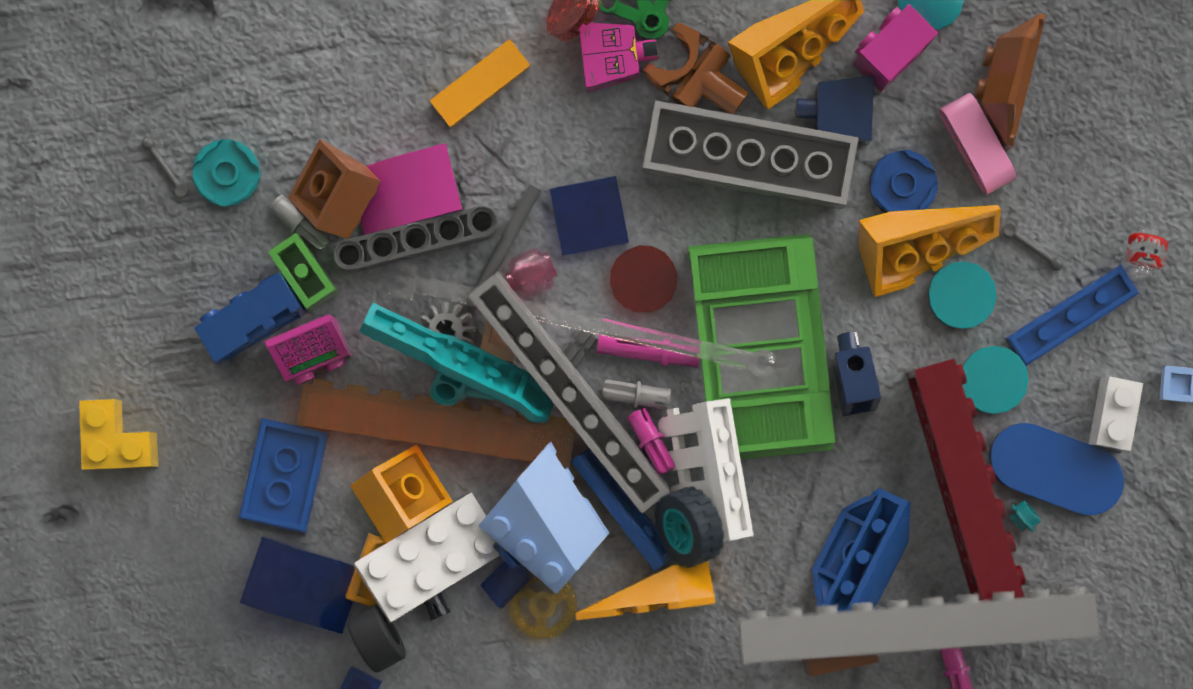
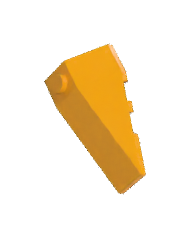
[728,0,864,109]
[858,205,1001,297]
[575,561,715,620]

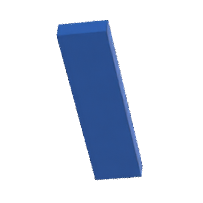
[1005,265,1139,366]
[571,448,671,571]

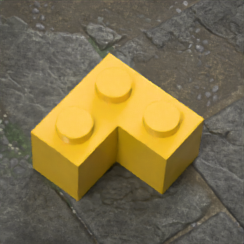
[79,399,158,470]

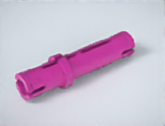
[597,332,700,368]

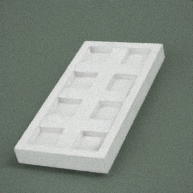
[353,492,507,624]

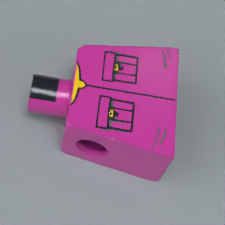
[579,22,658,93]

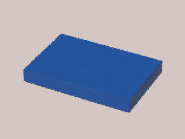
[239,418,329,533]

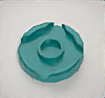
[192,139,261,207]
[928,261,997,329]
[962,346,1029,414]

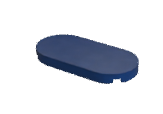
[989,423,1124,515]

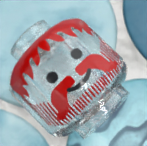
[1120,227,1169,278]

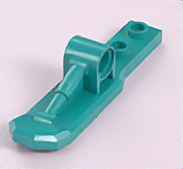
[359,303,554,423]

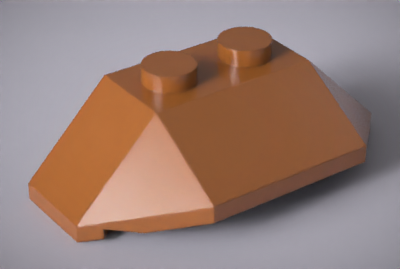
[974,14,1046,151]

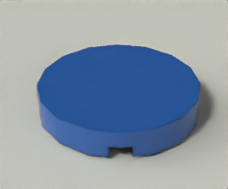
[870,150,938,213]

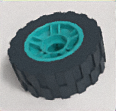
[654,486,724,568]

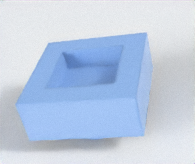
[1159,366,1193,403]

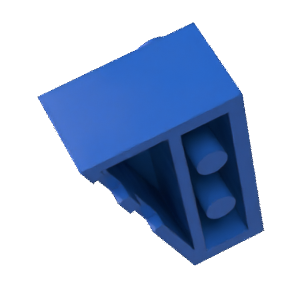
[194,272,308,365]

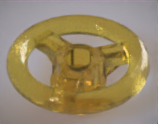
[509,572,577,639]

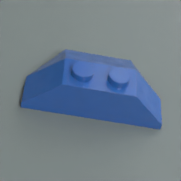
[812,488,911,611]

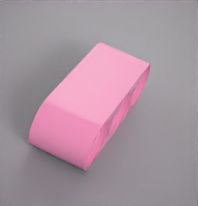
[939,93,1017,195]

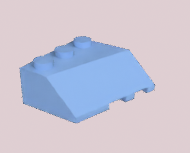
[478,442,609,594]

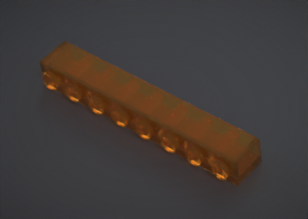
[297,379,576,468]

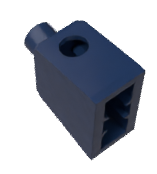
[795,76,874,145]
[833,332,882,417]

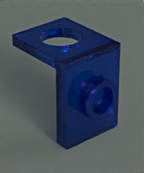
[481,542,534,609]

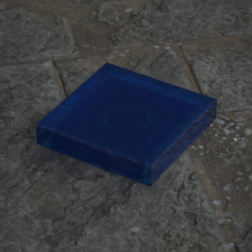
[549,176,629,256]

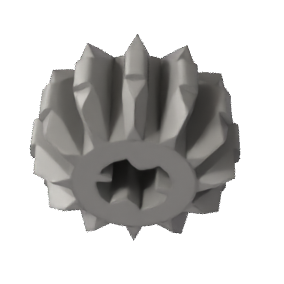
[420,302,476,345]

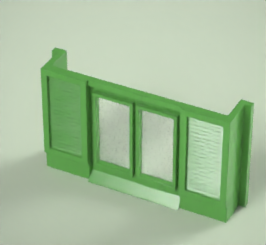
[687,234,836,460]

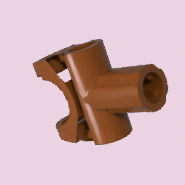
[642,23,749,115]

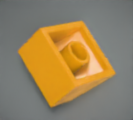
[350,444,453,543]

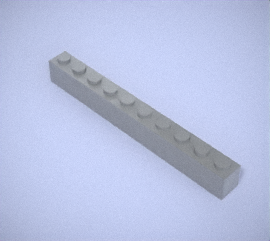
[738,586,1099,664]

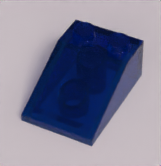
[240,536,355,634]

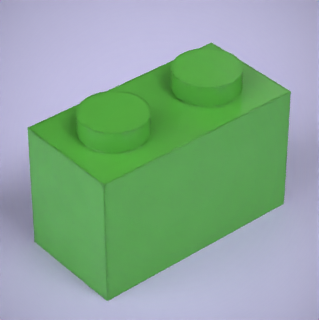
[268,233,339,312]

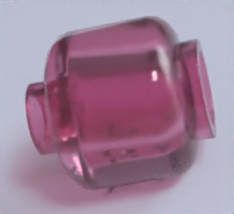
[505,248,558,298]

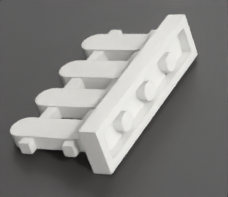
[658,398,754,541]

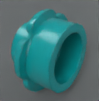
[1010,500,1041,532]

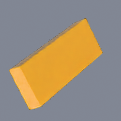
[430,39,531,129]

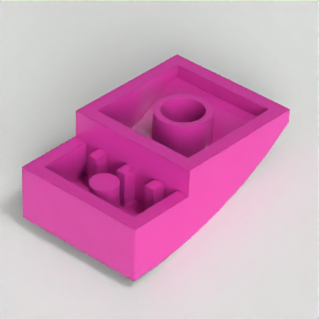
[361,143,463,235]

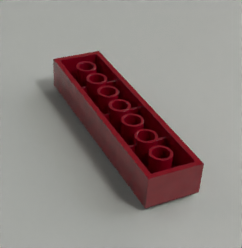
[906,358,1026,600]

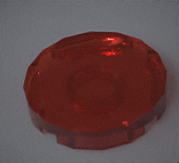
[546,0,600,41]
[610,245,678,314]

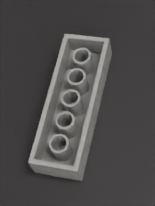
[642,100,859,210]

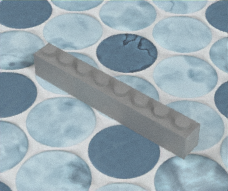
[468,271,669,513]

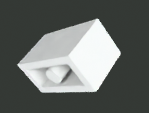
[1089,376,1143,452]

